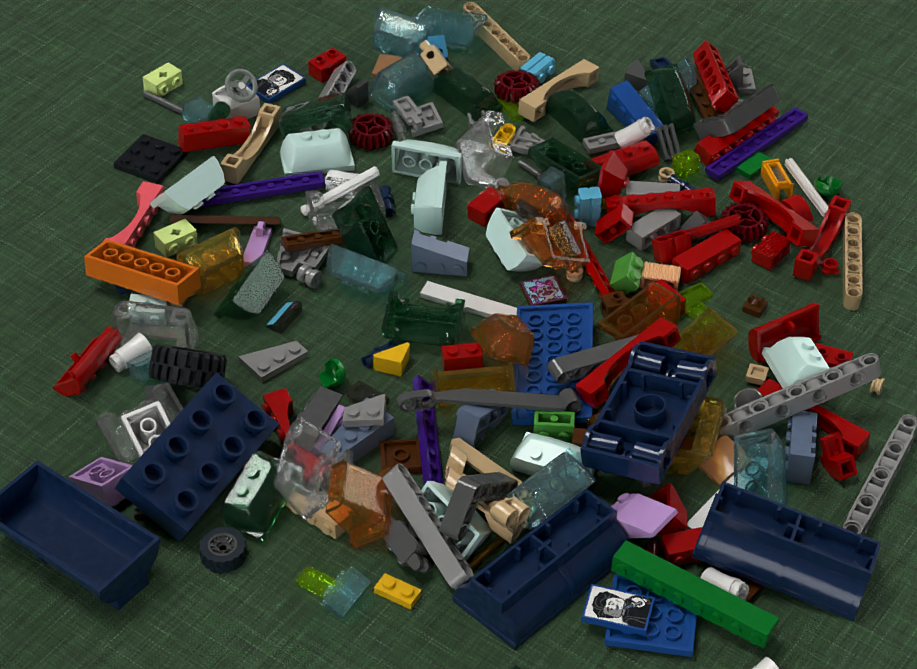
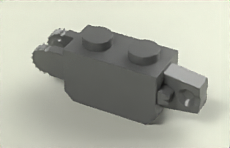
[381,515,431,574]

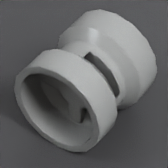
[296,264,323,288]

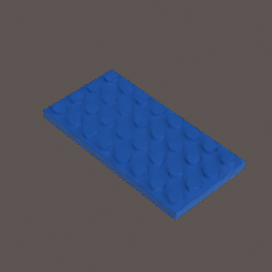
[512,302,593,426]

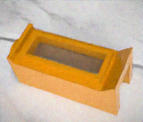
[760,158,794,201]

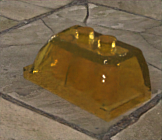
[176,227,245,295]
[672,307,739,356]

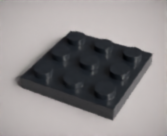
[113,134,187,184]

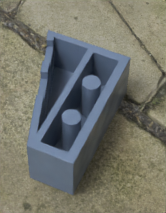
[411,230,469,276]
[453,388,509,448]

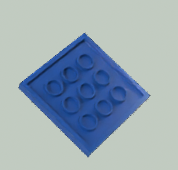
[604,572,697,657]

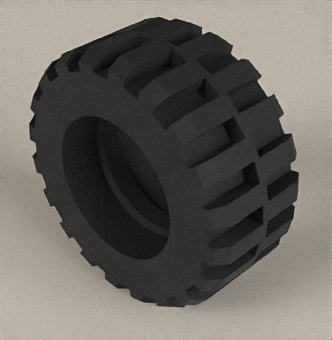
[148,344,227,388]

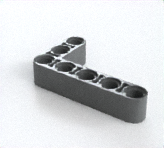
[693,84,781,140]
[440,472,518,541]

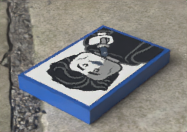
[247,64,306,104]
[581,584,655,636]

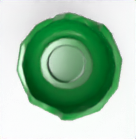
[814,176,843,197]
[319,358,346,389]

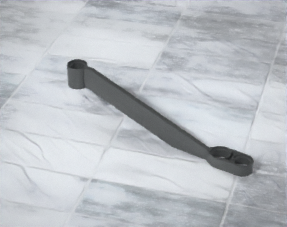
[397,388,582,413]

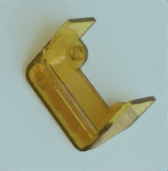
[430,362,516,407]
[667,397,725,475]

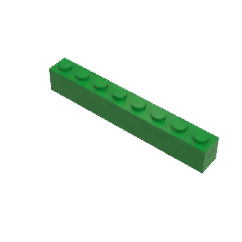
[611,541,779,649]

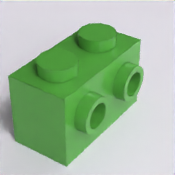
[610,251,644,295]
[533,410,575,443]

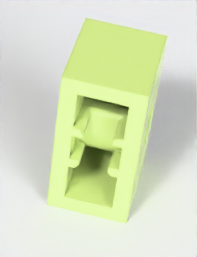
[143,62,183,97]
[153,219,198,258]

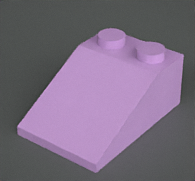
[69,457,133,507]
[611,493,678,538]

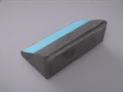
[266,301,302,334]

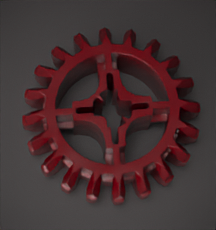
[494,69,539,105]
[348,112,394,151]
[720,202,769,243]

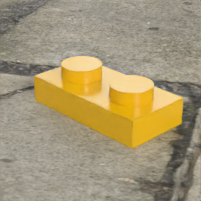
[374,573,422,610]

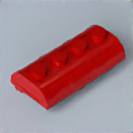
[581,140,660,184]
[748,302,821,364]
[52,326,122,396]

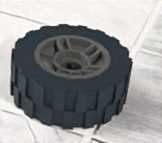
[199,527,247,573]

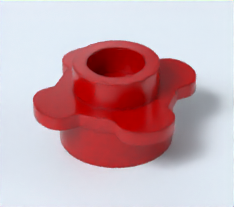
[820,258,840,275]

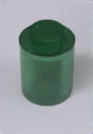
[208,101,231,121]

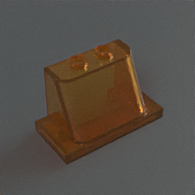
[509,216,590,271]
[325,460,393,548]

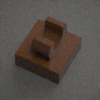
[742,293,768,318]

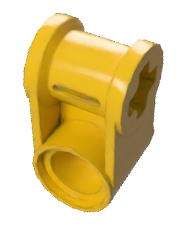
[489,123,516,155]

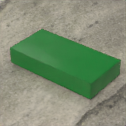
[736,151,772,180]

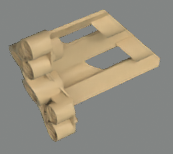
[445,438,563,544]

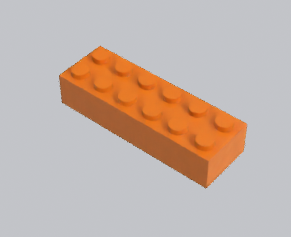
[84,239,201,305]

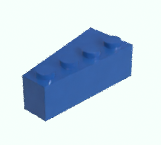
[606,80,665,144]

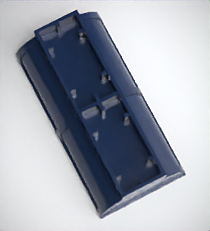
[0,460,161,610]
[691,481,881,621]
[453,489,629,650]

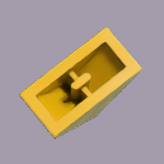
[373,342,410,376]

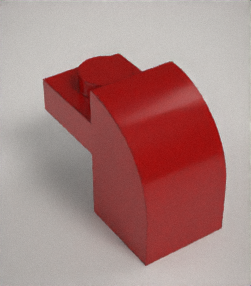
[781,194,814,222]
[819,432,858,481]

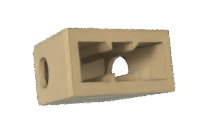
[419,40,454,80]

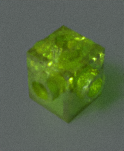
[672,148,701,178]

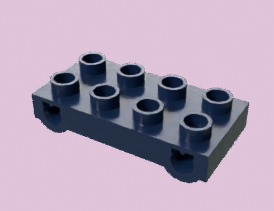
[580,341,717,485]
[114,372,279,542]

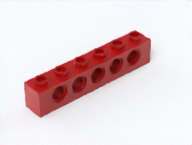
[693,40,739,113]

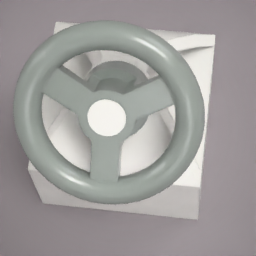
[212,69,260,119]

